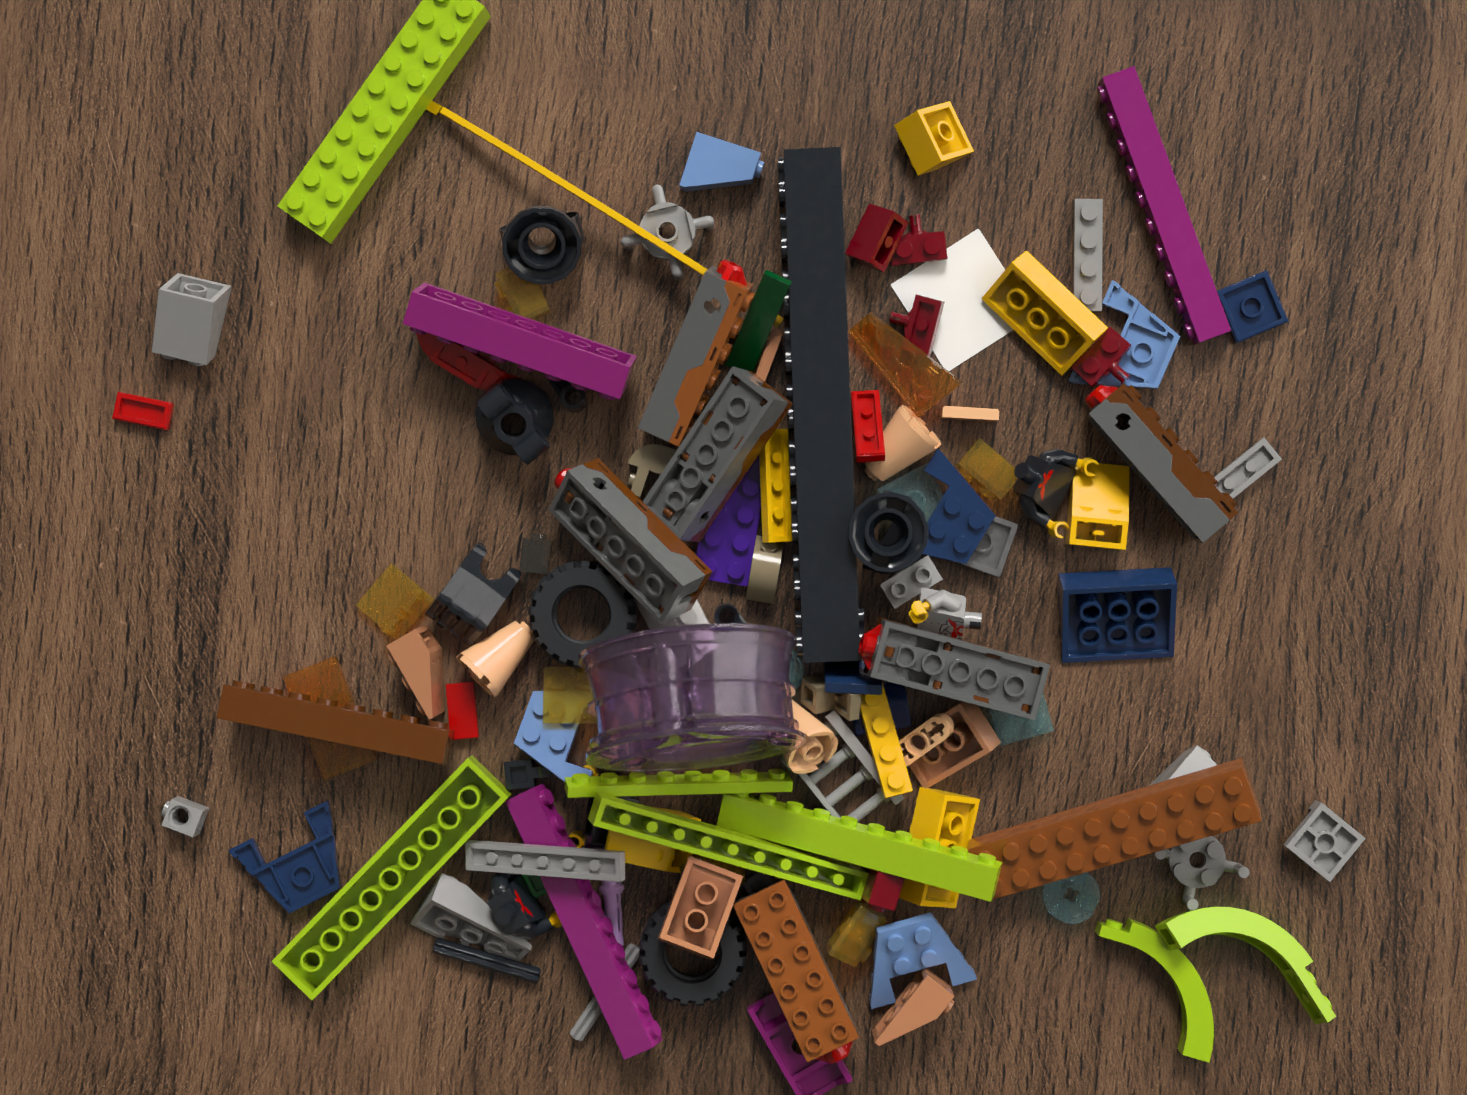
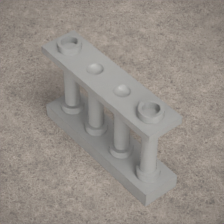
[780,710,904,822]

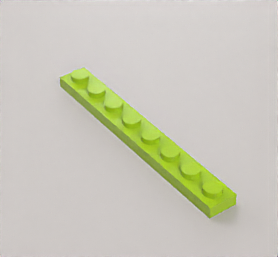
[564,768,793,798]

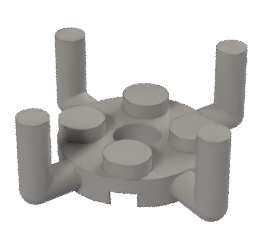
[621,185,715,281]
[1151,836,1249,910]

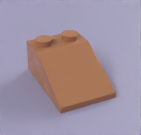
[899,701,1001,788]
[657,856,743,960]
[872,968,954,1046]

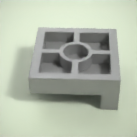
[1283,800,1366,882]

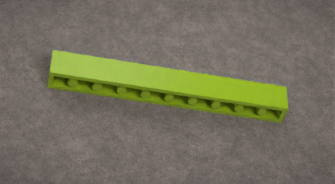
[588,792,869,900]
[717,793,1002,902]

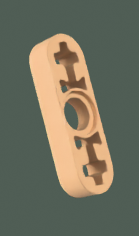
[899,713,954,767]

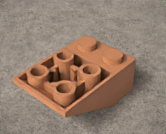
[387,625,445,720]

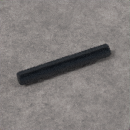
[433,938,541,983]

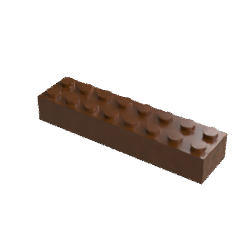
[216,680,454,764]

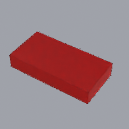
[112,392,175,431]
[445,681,479,740]

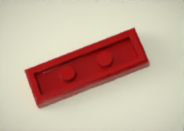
[851,390,885,462]

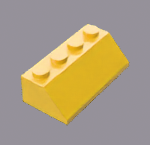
[981,251,1108,375]
[899,787,980,908]

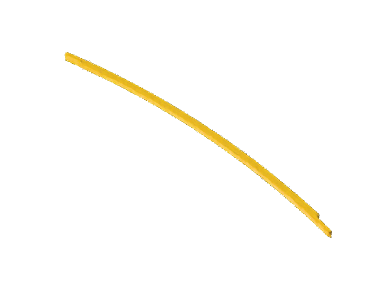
[426,101,784,328]

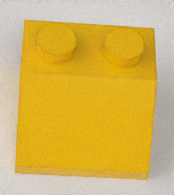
[894,101,974,176]

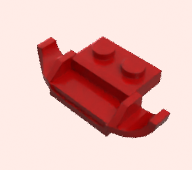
[416,332,518,390]

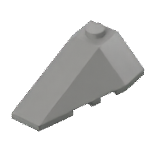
[410,873,532,961]

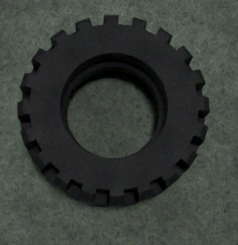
[528,561,638,669]
[639,901,746,1007]

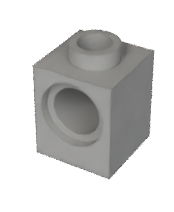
[161,796,210,837]

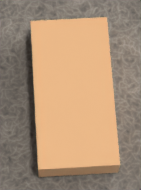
[940,406,999,422]

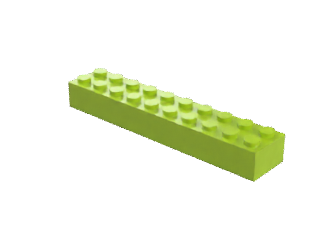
[277,0,491,244]
[272,755,512,1000]

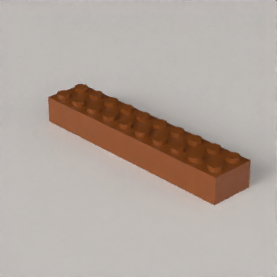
[967,758,1262,901]

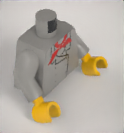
[909,588,982,639]

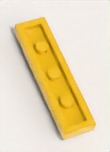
[759,429,792,543]
[860,683,913,799]

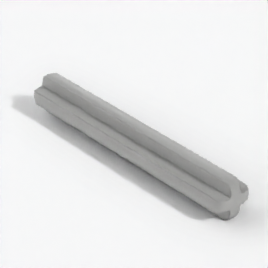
[570,943,640,1042]

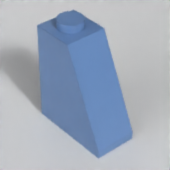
[679,132,764,192]

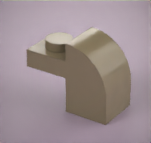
[627,444,677,498]
[746,535,784,604]
[800,674,861,721]

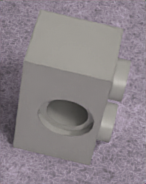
[878,555,943,609]

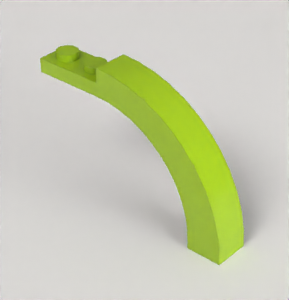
[1155,907,1336,1024]

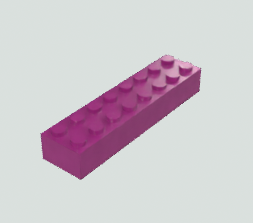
[402,282,637,400]

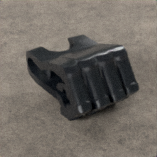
[425,542,521,646]

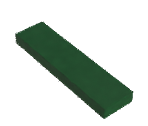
[726,270,792,372]

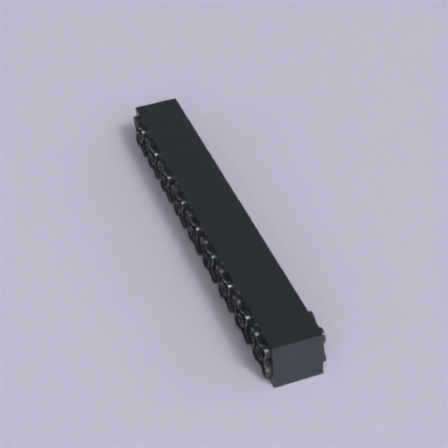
[778,147,865,663]

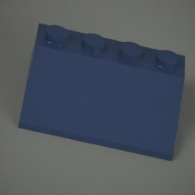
[1058,567,1177,663]

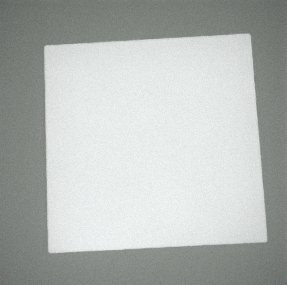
[891,229,1013,372]

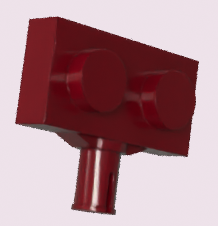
[891,214,948,266]
[889,295,945,356]
[1071,326,1132,388]

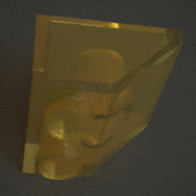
[826,899,887,967]

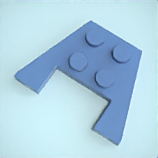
[1069,280,1180,389]
[514,691,622,783]
[869,912,977,1009]

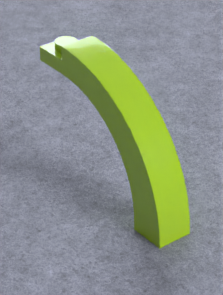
[1095,918,1214,1063]

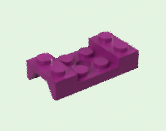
[747,991,853,1095]

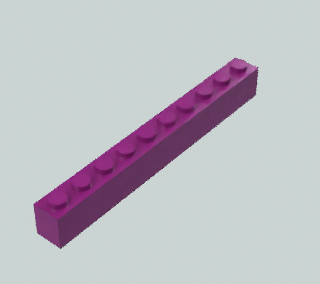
[1097,66,1231,345]
[505,783,663,1060]

